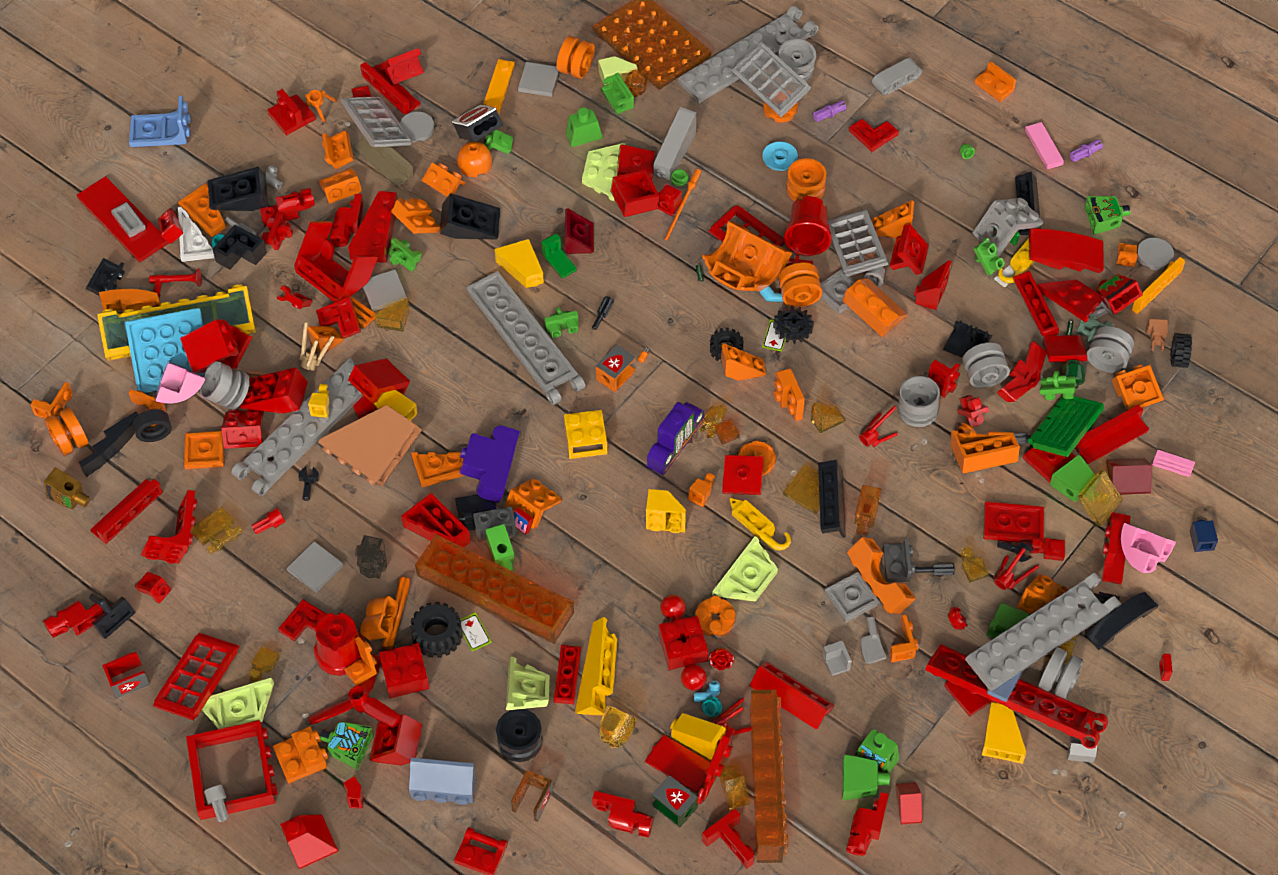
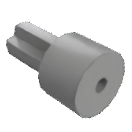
[204,785,229,822]

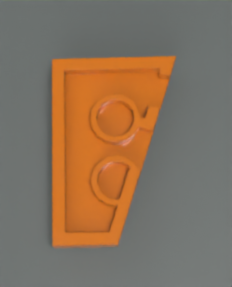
[178,183,226,238]
[411,452,465,488]

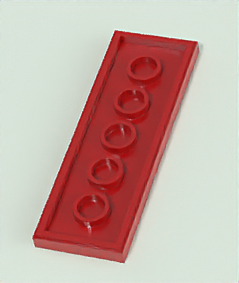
[76,176,169,263]

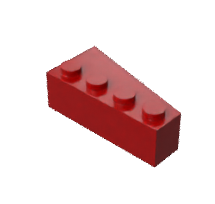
[348,191,397,263]

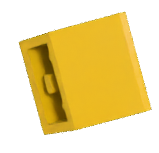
[646,489,686,533]

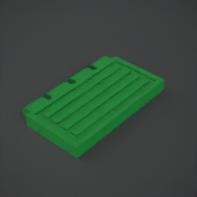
[1028,396,1104,457]

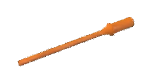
[665,169,702,241]

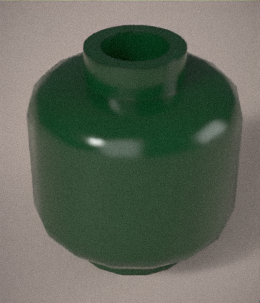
[1060,360,1085,389]

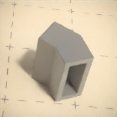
[1068,737,1098,762]

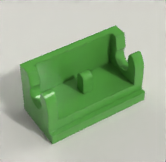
[601,73,634,114]

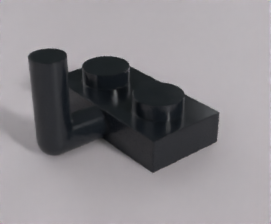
[89,593,136,639]

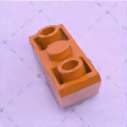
[871,200,914,238]
[721,343,766,381]

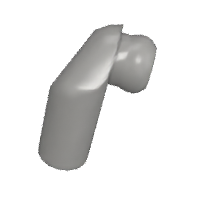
[265,165,283,190]

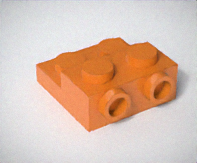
[391,198,440,234]
[1112,364,1164,411]
[773,368,805,421]
[273,726,328,784]

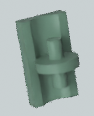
[1077,314,1114,343]

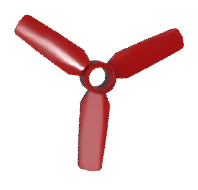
[308,654,400,728]

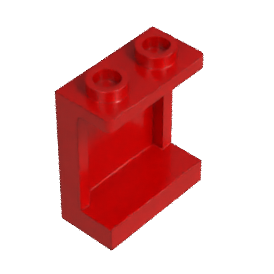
[180,319,239,373]
[348,358,410,403]

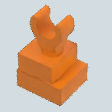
[688,473,715,507]

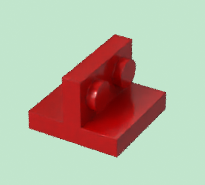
[379,48,424,85]
[267,89,316,136]
[889,223,929,275]

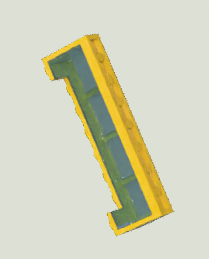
[97,284,256,361]

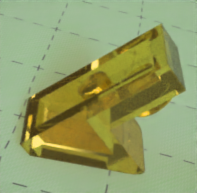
[719,764,750,810]

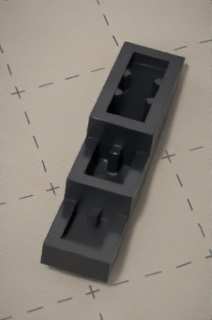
[79,411,139,477]

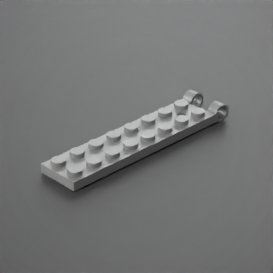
[678,5,819,103]
[466,271,586,406]
[231,358,364,496]
[965,572,1121,692]

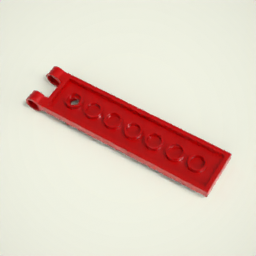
[925,644,1109,749]

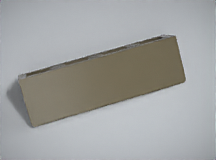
[352,126,414,187]

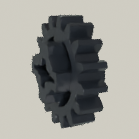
[773,306,814,344]

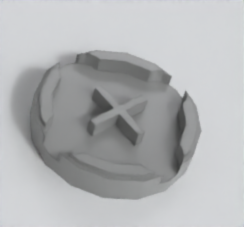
[400,112,434,142]
[1137,238,1174,270]

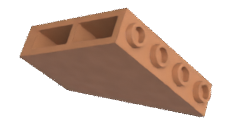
[318,405,422,487]

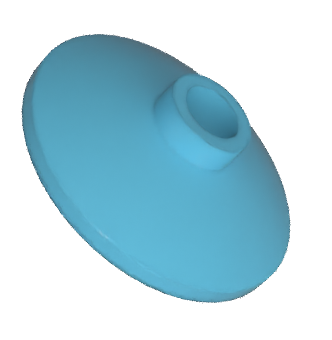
[762,142,798,171]

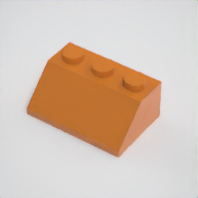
[842,278,908,337]

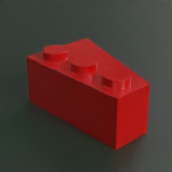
[401,493,471,554]

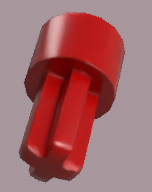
[252,507,286,534]

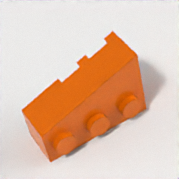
[950,430,1020,473]

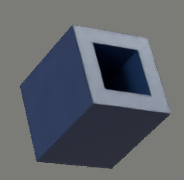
[1190,520,1218,552]

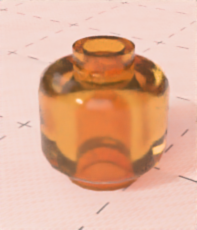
[625,70,647,97]

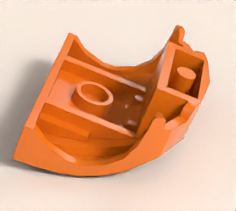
[702,221,792,291]

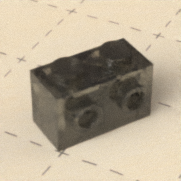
[355,535,387,579]

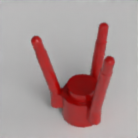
[859,406,898,448]
[994,548,1039,590]
[711,698,756,735]

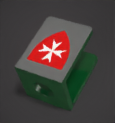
[653,776,698,827]

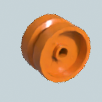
[557,36,595,79]
[786,158,827,202]
[778,263,823,308]
[44,407,89,456]

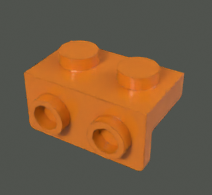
[322,130,354,169]
[421,162,466,197]

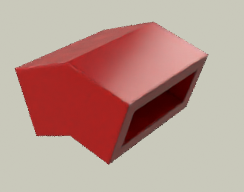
[343,776,364,809]

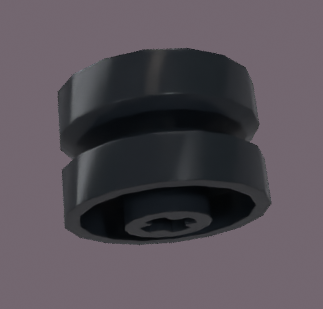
[496,709,543,762]

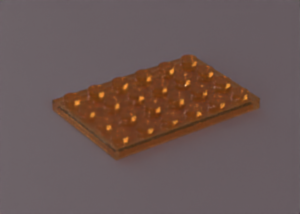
[593,0,711,90]

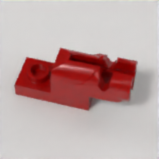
[259,188,315,227]
[330,193,364,247]
[42,600,104,638]
[592,791,653,838]
[846,792,889,856]

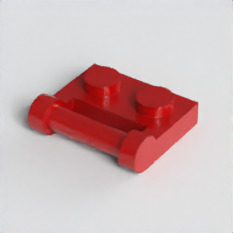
[454,827,508,875]

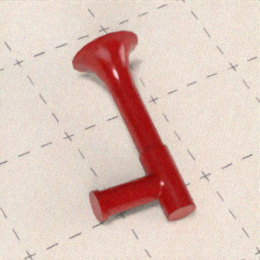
[149,268,202,298]

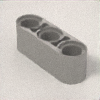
[872,58,922,96]

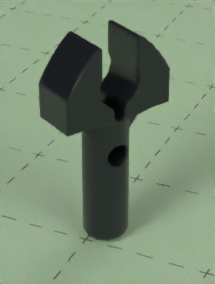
[298,467,319,501]
[997,540,1035,562]

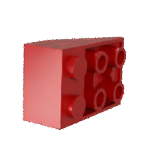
[240,367,308,414]

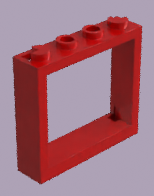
[186,720,278,820]

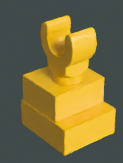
[308,384,330,418]

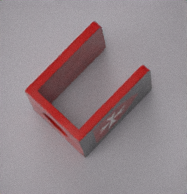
[102,651,150,699]

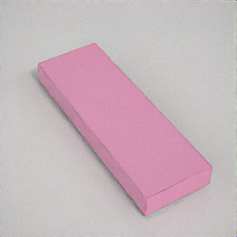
[1025,122,1064,169]

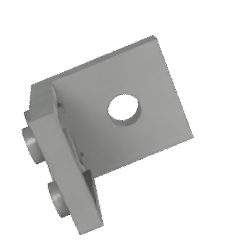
[972,198,1043,257]

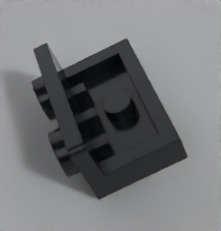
[86,258,125,296]

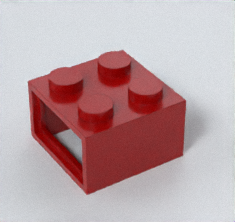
[610,169,660,217]
[379,643,429,699]

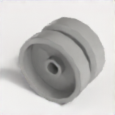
[776,39,816,84]
[1087,326,1135,373]
[962,343,1010,388]
[1038,647,1084,699]

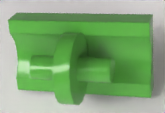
[389,238,422,272]
[973,238,1005,275]
[544,307,579,338]
[1040,371,1076,400]

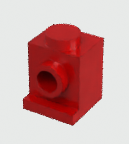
[657,184,682,216]

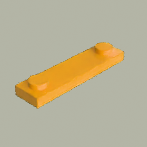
[483,59,515,114]
[1132,257,1185,314]

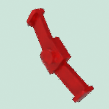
[997,340,1047,402]

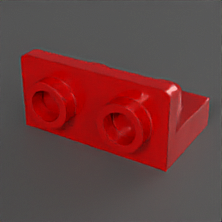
[928,360,960,398]

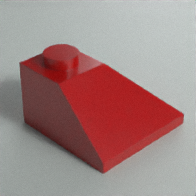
[914,260,952,310]
[280,814,339,869]

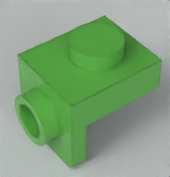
[484,130,513,154]

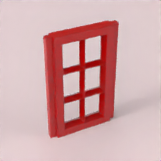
[709,205,785,247]

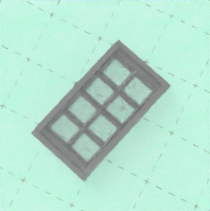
[731,42,811,117]
[341,97,412,147]
[828,209,888,277]

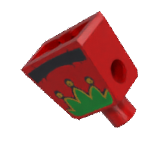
[1097,274,1143,315]

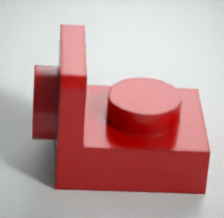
[135,572,171,604]

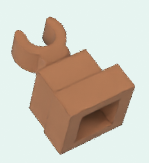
[1146,319,1168,351]

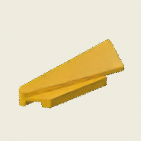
[575,617,617,715]

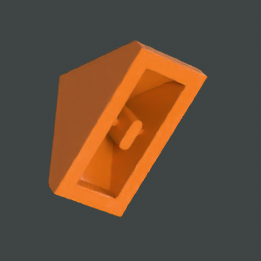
[307,326,344,354]

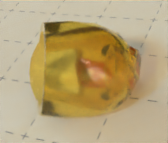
[599,706,637,748]

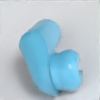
[759,286,783,302]
[694,680,721,702]

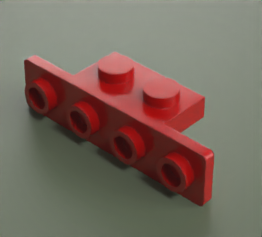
[1102,512,1131,585]

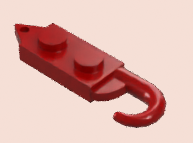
[697,727,735,804]

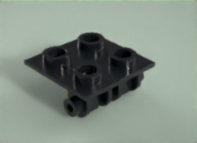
[943,320,992,358]
[455,494,497,531]

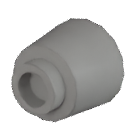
[864,266,885,288]

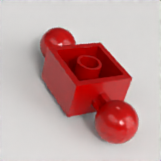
[658,594,708,691]

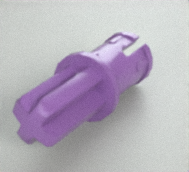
[813,100,846,122]
[1069,139,1103,162]

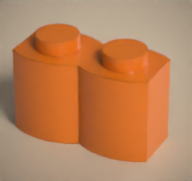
[361,596,398,641]

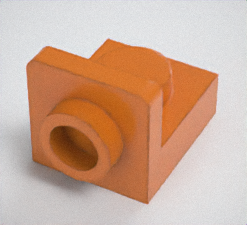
[1116,243,1138,267]

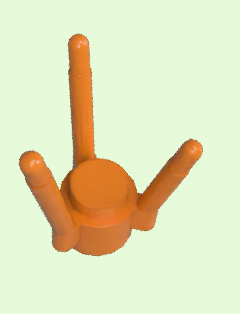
[305,90,337,122]

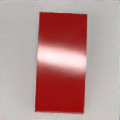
[1029,228,1104,274]

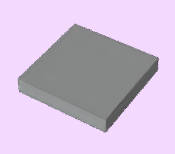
[518,62,559,97]
[821,269,855,314]
[363,270,407,312]
[287,542,344,593]
[824,571,880,622]

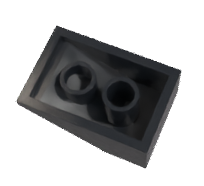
[208,166,268,211]
[440,193,500,240]

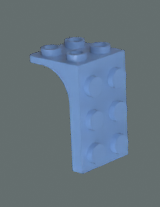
[129,96,191,147]

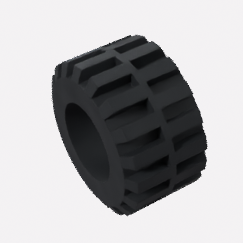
[410,602,463,658]

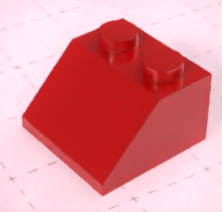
[369,714,422,766]

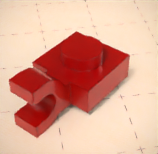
[277,285,312,309]
[1030,538,1065,561]

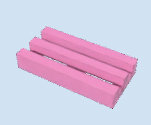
[1152,450,1195,477]

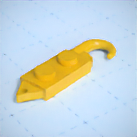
[998,238,1034,284]
[729,498,791,551]

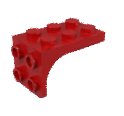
[141,490,197,564]

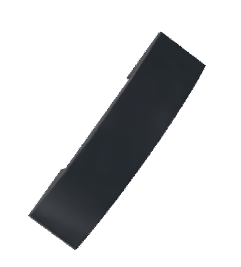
[1085,592,1159,650]

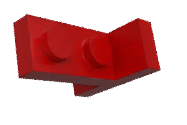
[702,809,754,869]

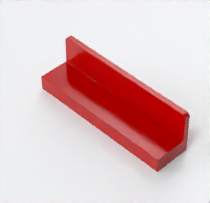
[360,62,421,115]
[1074,405,1149,464]
[90,479,163,544]
[750,662,835,729]

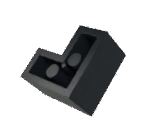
[212,224,267,270]

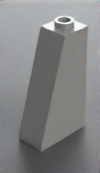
[654,107,696,180]

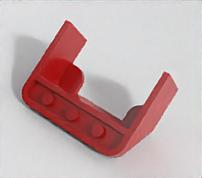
[294,221,378,302]

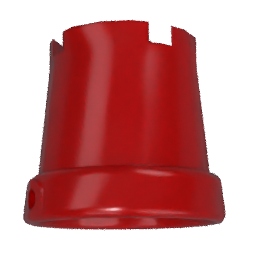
[784,196,832,256]
[313,613,365,676]

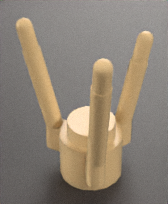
[299,322,334,371]

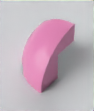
[155,361,205,403]
[1121,523,1176,573]

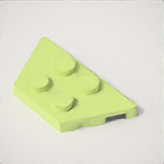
[582,143,626,201]
[712,536,778,602]
[506,657,550,710]
[196,678,274,729]

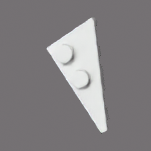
[178,207,214,262]

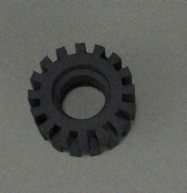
[710,327,744,363]
[1170,333,1192,368]

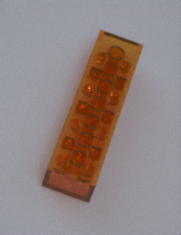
[415,534,574,644]
[750,690,788,863]

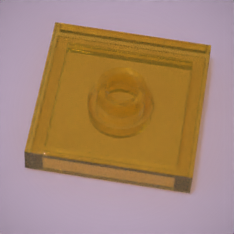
[784,465,820,515]
[1078,470,1123,526]

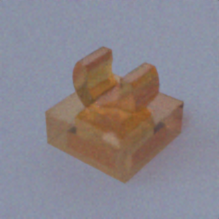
[714,419,740,445]

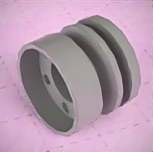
[200,361,250,410]
[899,376,940,427]

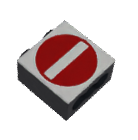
[452,105,503,142]

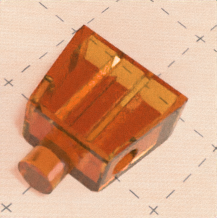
[854,484,882,535]

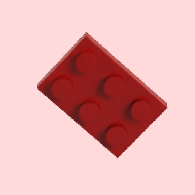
[983,502,1044,543]

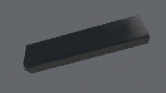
[1015,171,1041,235]

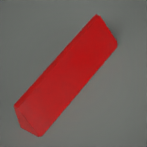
[1012,271,1059,336]

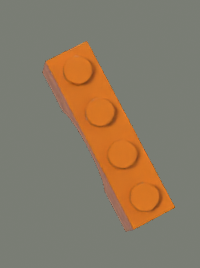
[846,537,916,614]

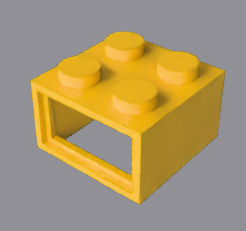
[564,410,607,459]

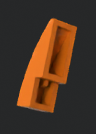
[99,289,160,311]

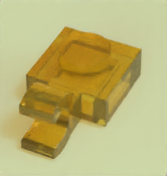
[700,405,727,439]
[961,547,989,583]
[249,646,280,682]

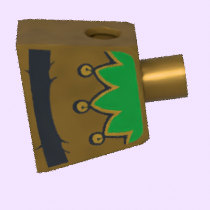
[44,467,91,510]

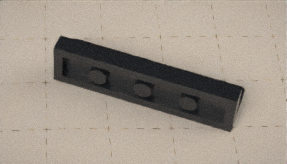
[818,459,846,538]

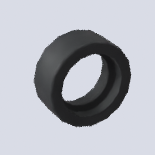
[133,409,172,442]

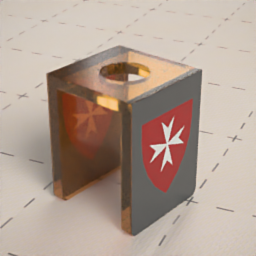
[511,770,553,822]

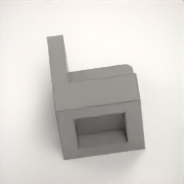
[822,641,852,676]

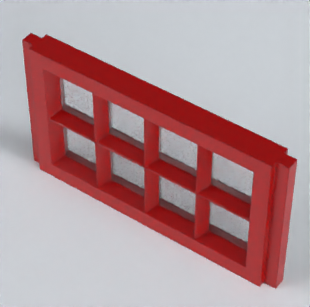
[153,633,239,721]

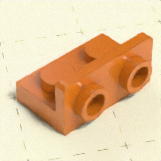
[974,61,1016,102]
[319,169,362,204]

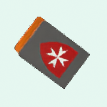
[596,345,635,392]

